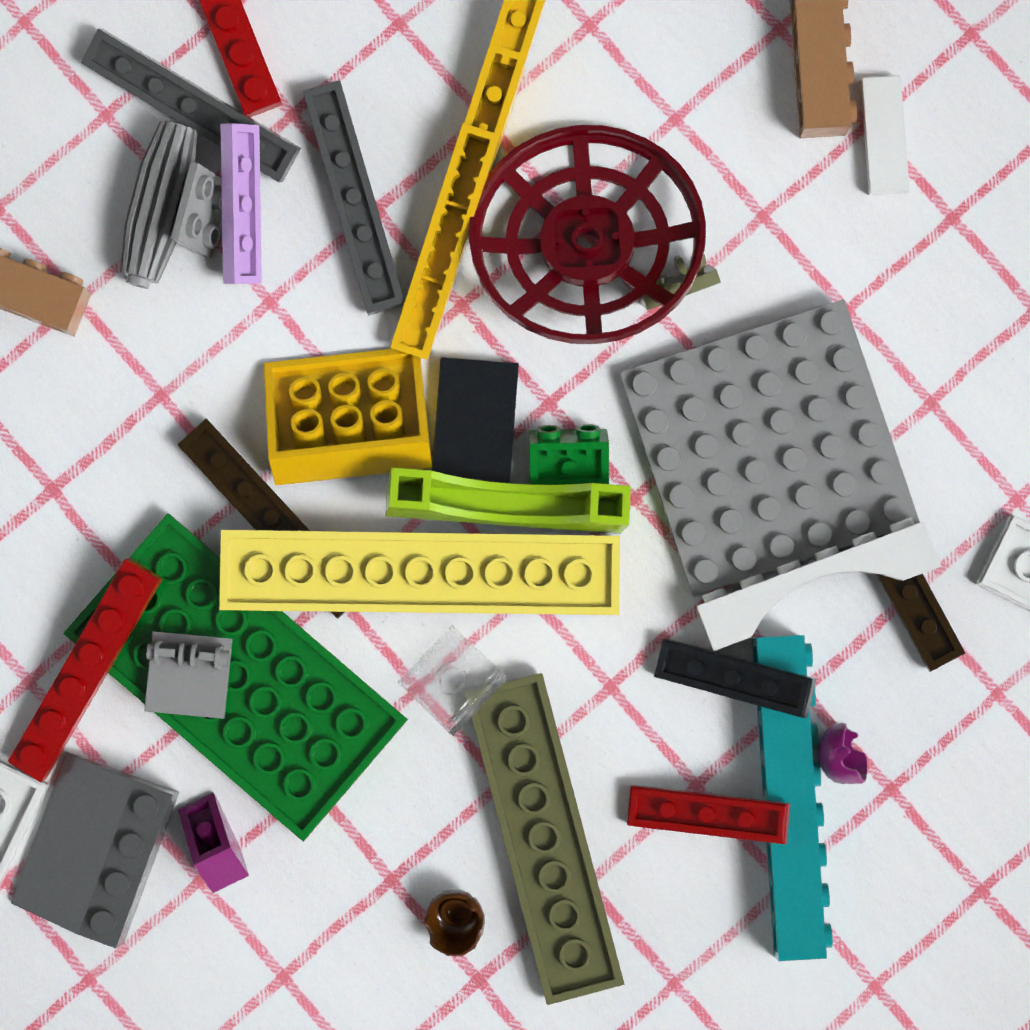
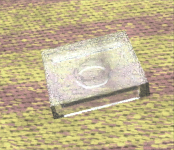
[398,625,508,736]

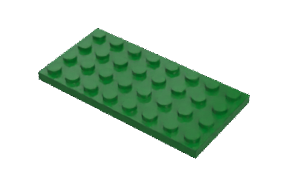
[63,513,409,842]

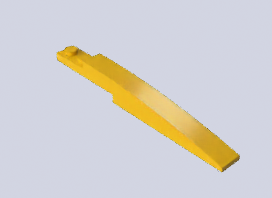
[390,0,546,360]

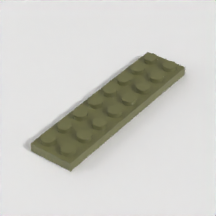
[465,673,625,1005]

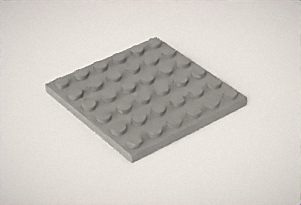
[620,299,920,597]

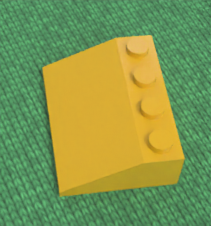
[264,349,432,486]

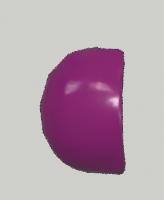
[818,723,867,784]

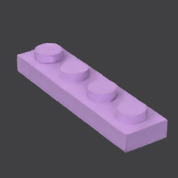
[220,123,262,284]

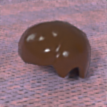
[424,889,485,956]

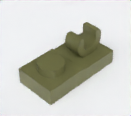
[639,254,721,310]

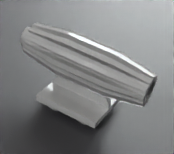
[120,121,222,289]

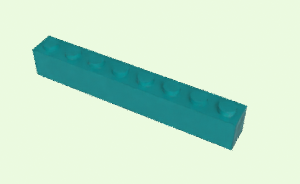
[752,635,833,961]

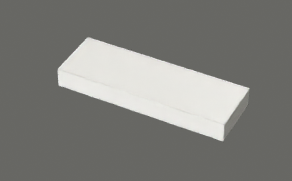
[860,75,910,195]

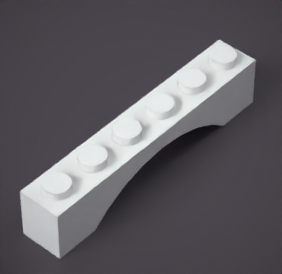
[697,517,941,651]

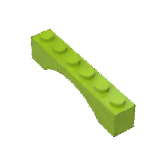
[385,467,631,534]

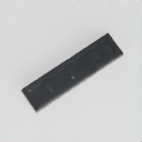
[654,638,817,718]

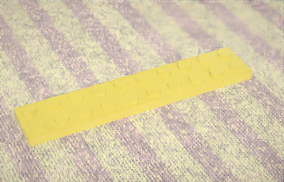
[219,530,620,615]

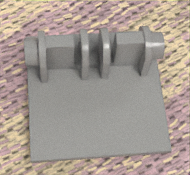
[144,631,233,719]

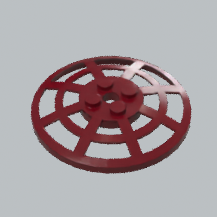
[469,125,706,344]

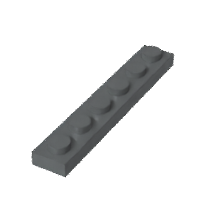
[81,28,301,182]
[303,80,405,316]

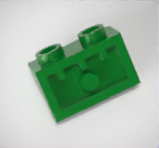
[529,424,609,485]

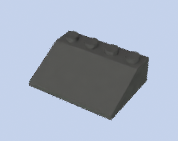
[11,752,180,949]

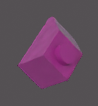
[178,792,249,893]

